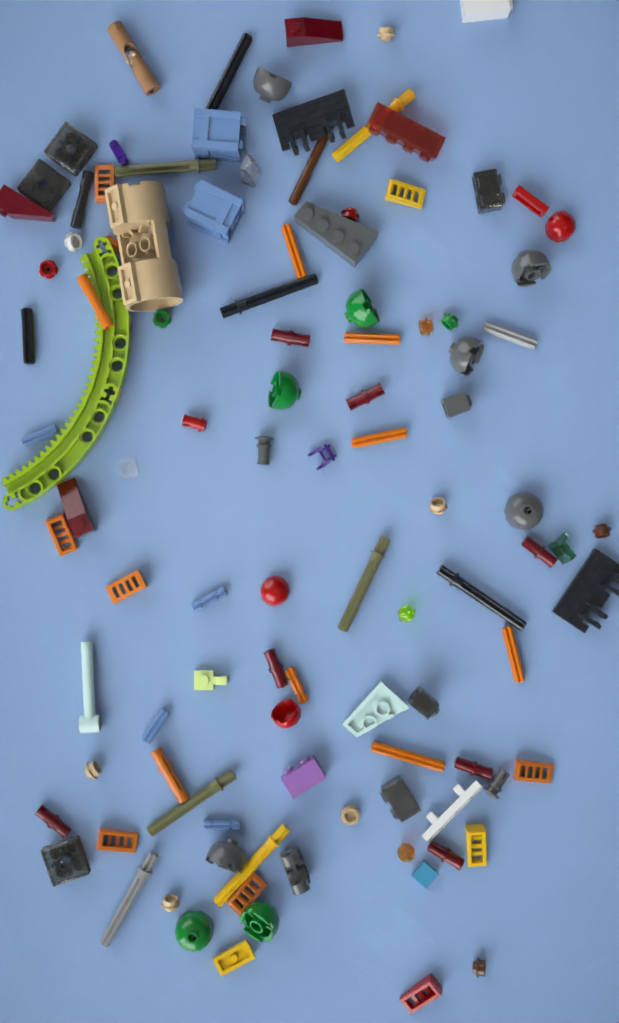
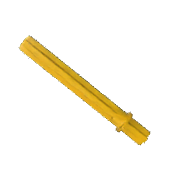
[332,88,416,162]
[213,824,291,907]

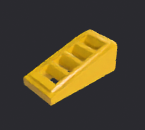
[385,179,426,209]
[465,824,487,867]

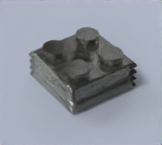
[44,122,98,177]
[17,159,71,212]
[41,835,91,887]

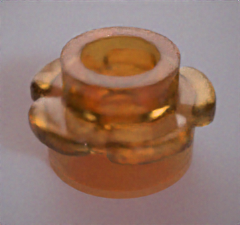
[418,317,433,336]
[397,843,415,862]

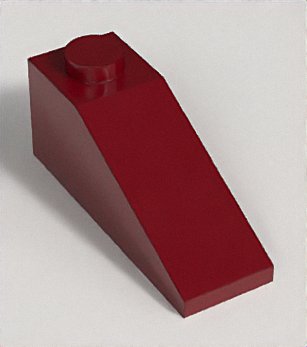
[284,17,343,47]
[0,184,56,222]
[57,478,97,538]

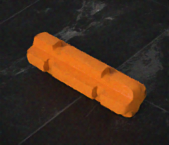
[285,667,308,704]

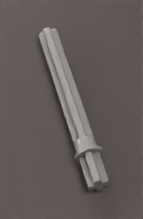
[100,851,159,947]

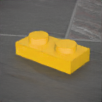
[212,939,256,977]

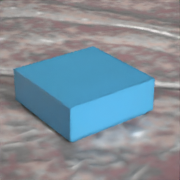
[411,860,439,889]

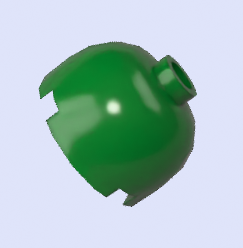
[344,289,380,328]
[268,371,301,410]
[240,902,280,942]
[175,910,214,952]

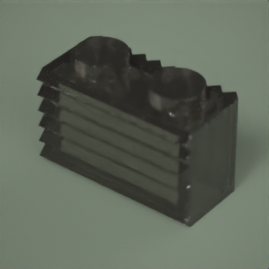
[472,168,505,214]
[407,686,440,719]
[380,774,421,823]

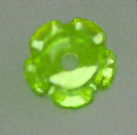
[397,605,416,622]

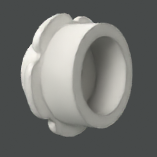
[64,232,83,252]

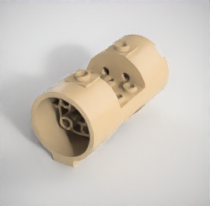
[104,181,184,312]

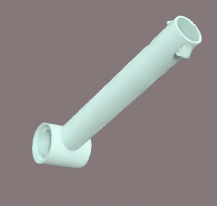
[79,642,101,733]

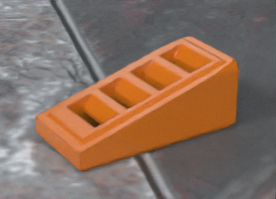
[95,164,115,204]
[45,512,78,556]
[105,570,148,604]
[512,759,554,783]
[96,827,139,853]
[227,872,268,915]

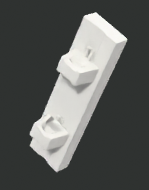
[422,780,483,842]

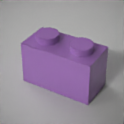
[281,755,326,799]

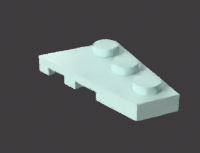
[342,681,410,738]

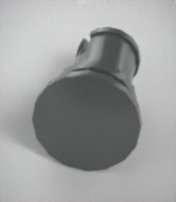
[255,436,274,465]
[482,768,510,799]

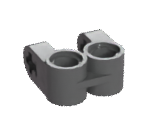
[280,846,311,895]

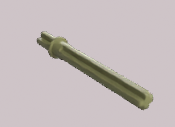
[114,158,217,178]
[338,535,391,632]
[147,769,237,836]

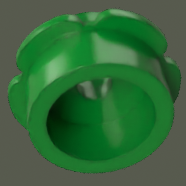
[153,309,172,328]
[441,313,458,331]

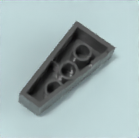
[294,201,379,268]

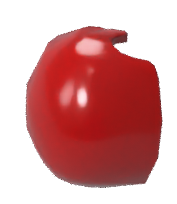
[545,211,576,243]
[260,576,290,607]
[271,699,301,729]

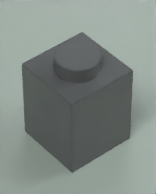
[441,392,472,419]

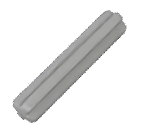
[482,321,538,350]

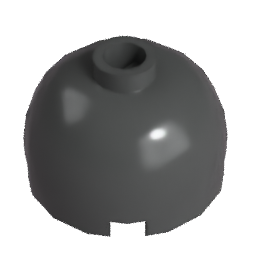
[253,67,292,103]
[511,250,551,287]
[449,337,484,376]
[504,492,544,530]
[205,838,245,874]

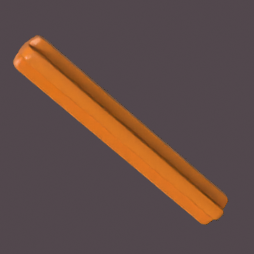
[371,741,445,772]

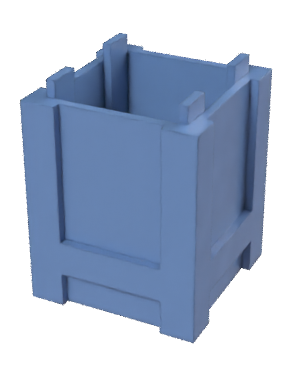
[191,108,246,162]
[183,179,245,244]

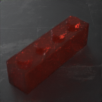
[365,102,446,162]

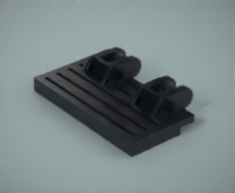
[272,89,355,156]
[552,548,619,633]

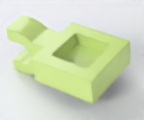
[194,670,228,690]

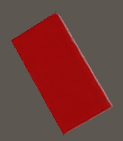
[512,185,550,218]

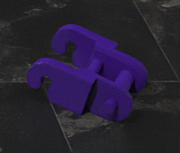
[109,140,129,166]
[308,444,337,471]

